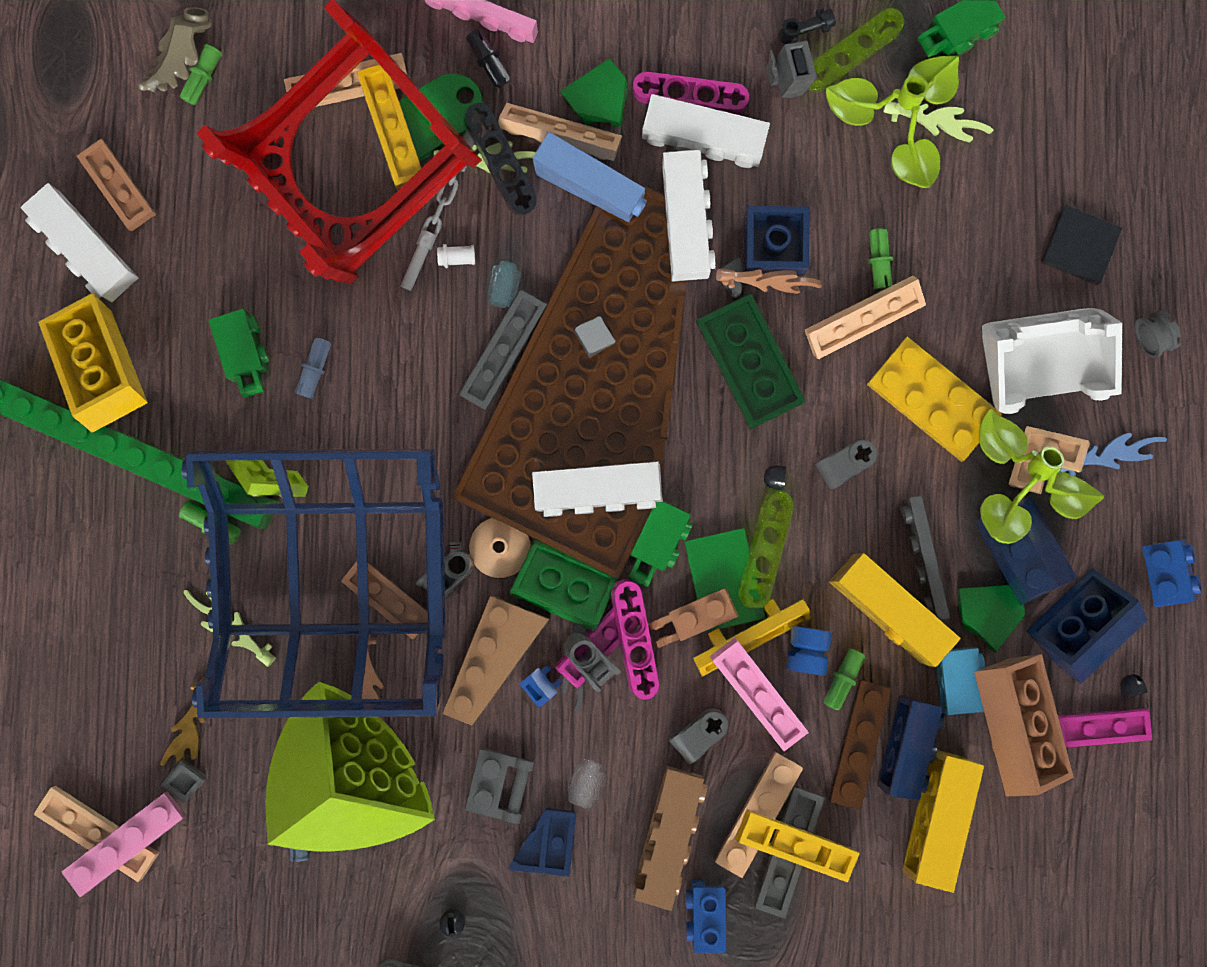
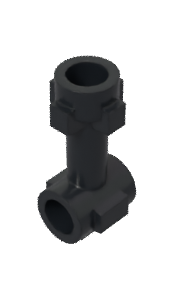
[778,8,836,45]

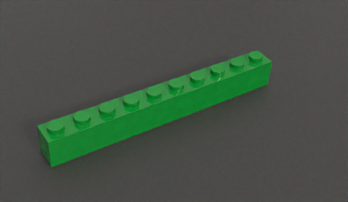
[0,379,279,529]

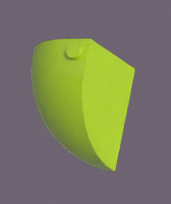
[265,682,435,851]

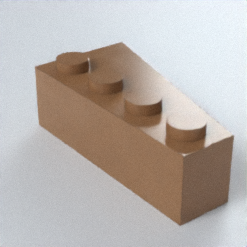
[443,596,550,726]
[633,765,707,911]

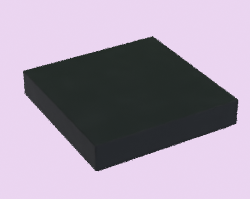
[1041,205,1122,285]

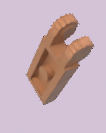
[648,588,739,648]

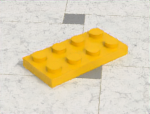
[867,337,1002,462]

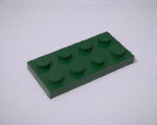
[696,293,806,430]

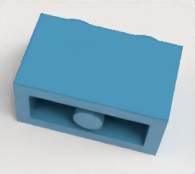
[936,647,985,715]

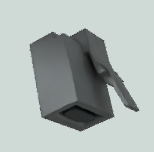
[765,41,817,99]

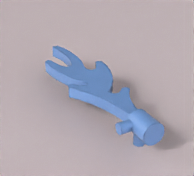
[1059,433,1167,477]

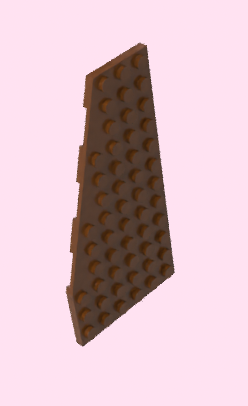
[452,179,686,579]

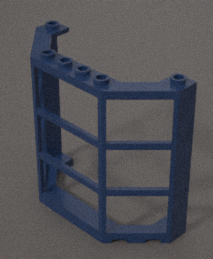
[182,449,446,718]

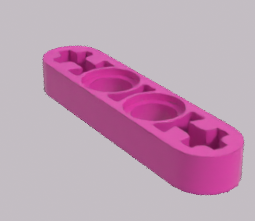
[633,72,749,115]
[611,580,659,700]

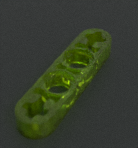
[808,8,904,92]
[739,491,794,609]

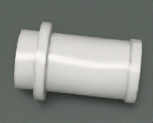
[437,244,475,268]

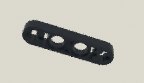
[464,103,536,216]

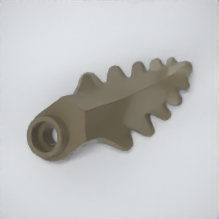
[138,7,212,92]

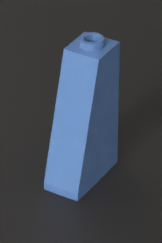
[533,132,647,222]

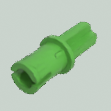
[180,44,222,105]
[868,228,893,290]
[179,501,241,544]
[824,648,867,710]

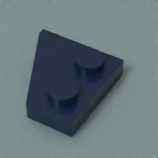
[509,808,576,877]

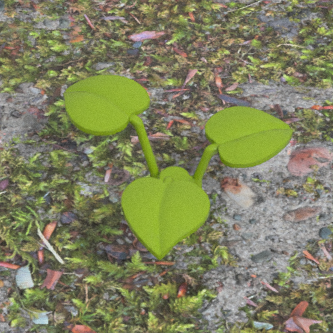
[825,56,959,188]
[979,409,1104,544]

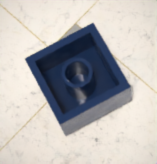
[743,206,810,276]

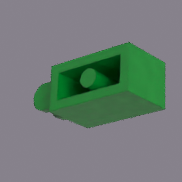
[917,0,1006,57]
[208,308,270,398]
[628,502,693,587]

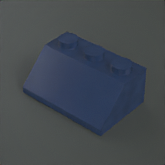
[976,496,1077,605]
[1026,568,1148,684]
[877,696,944,800]

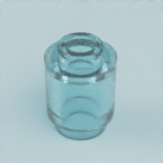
[486,261,522,309]

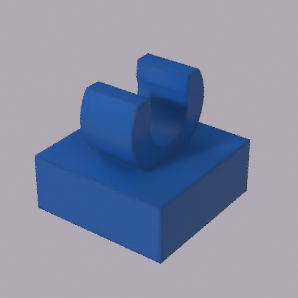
[519,666,562,708]

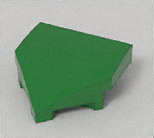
[560,58,629,127]
[956,585,1025,653]

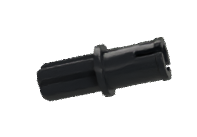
[466,29,510,88]

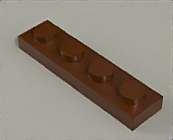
[829,680,891,810]

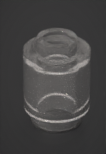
[568,759,606,809]

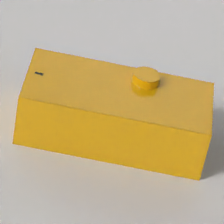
[38,293,148,433]
[829,553,961,667]
[902,750,984,893]

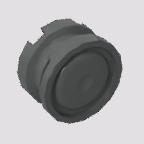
[1134,309,1181,359]

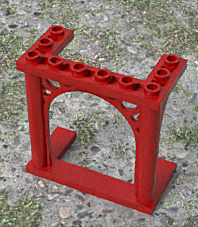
[196,0,482,285]

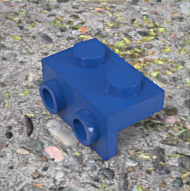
[1142,539,1202,607]
[685,880,726,953]

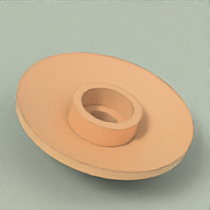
[469,518,531,578]

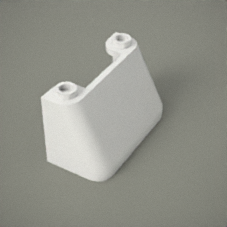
[982,308,1122,414]

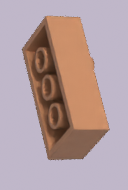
[974,654,1074,796]

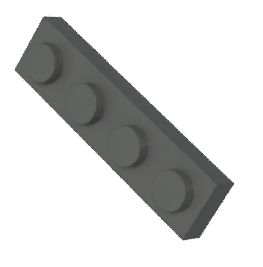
[459,290,547,411]
[901,495,950,620]
[754,786,824,919]

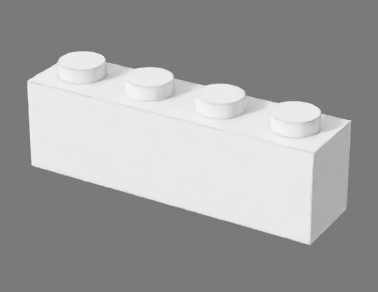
[642,94,770,168]
[662,150,715,281]
[20,183,139,302]
[532,462,663,517]

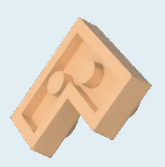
[1009,426,1090,494]

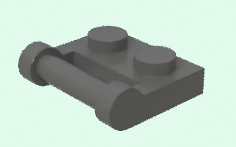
[465,748,534,824]

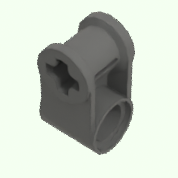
[815,440,877,490]
[415,551,475,600]
[563,633,621,693]
[668,707,728,764]

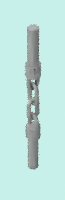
[400,111,485,291]

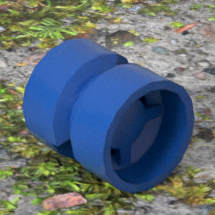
[786,626,832,676]

